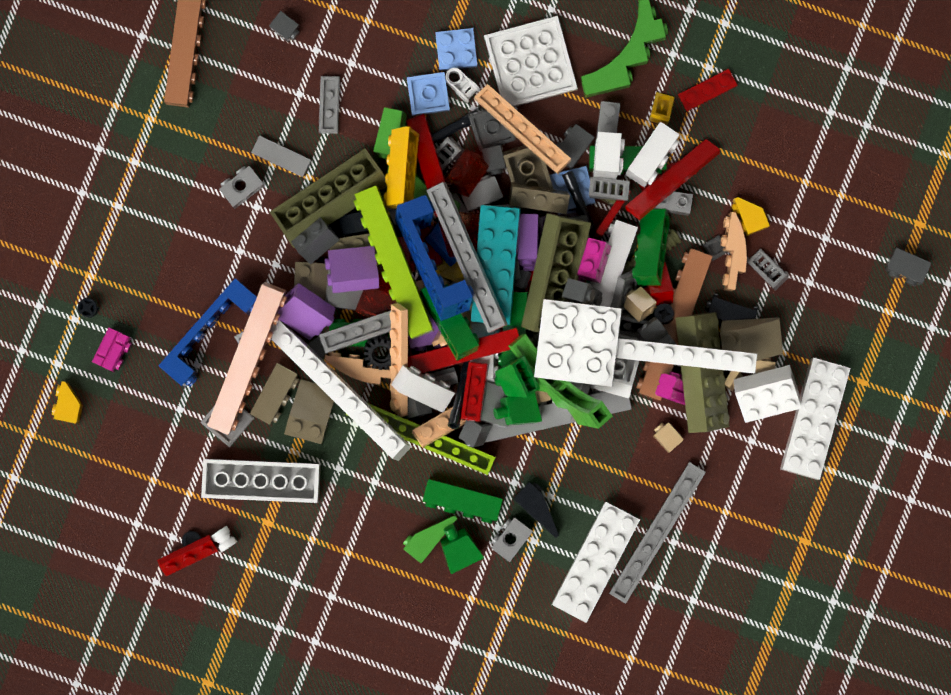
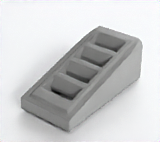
[436,137,464,171]
[589,177,630,201]
[747,249,789,290]

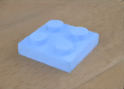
[435,28,477,71]
[407,72,450,116]
[549,166,595,210]

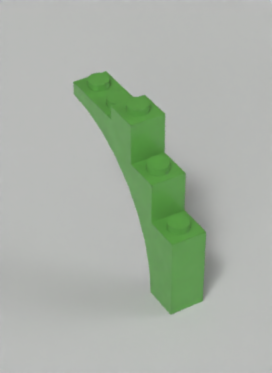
[581,0,668,98]
[373,107,461,211]
[509,334,613,429]

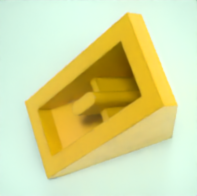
[649,92,675,126]

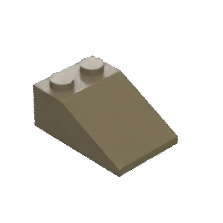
[502,145,553,209]
[294,262,328,301]
[720,318,783,361]
[284,379,334,445]

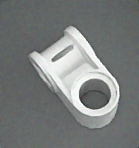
[445,68,481,103]

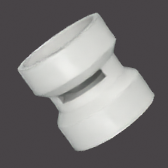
[211,526,237,552]

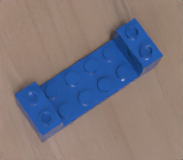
[395,195,474,321]
[158,279,257,388]

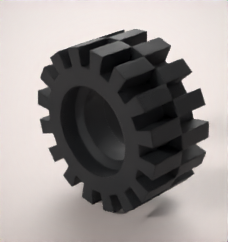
[364,333,391,370]

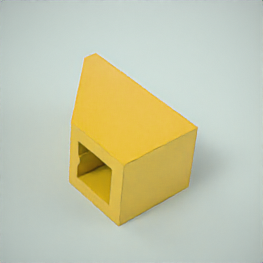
[731,197,770,236]
[52,381,83,424]

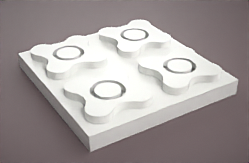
[484,16,578,107]
[534,299,622,387]

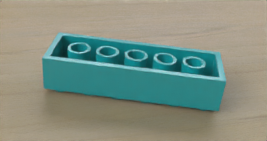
[471,204,521,325]

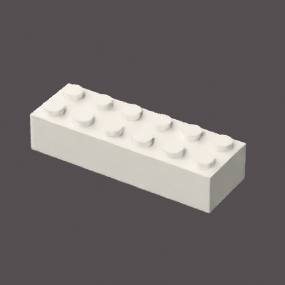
[780,358,851,480]
[201,459,321,503]
[552,502,640,623]

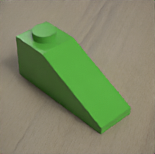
[403,516,457,563]

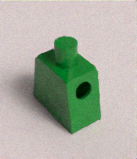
[495,355,540,398]
[493,392,542,425]
[440,524,484,574]

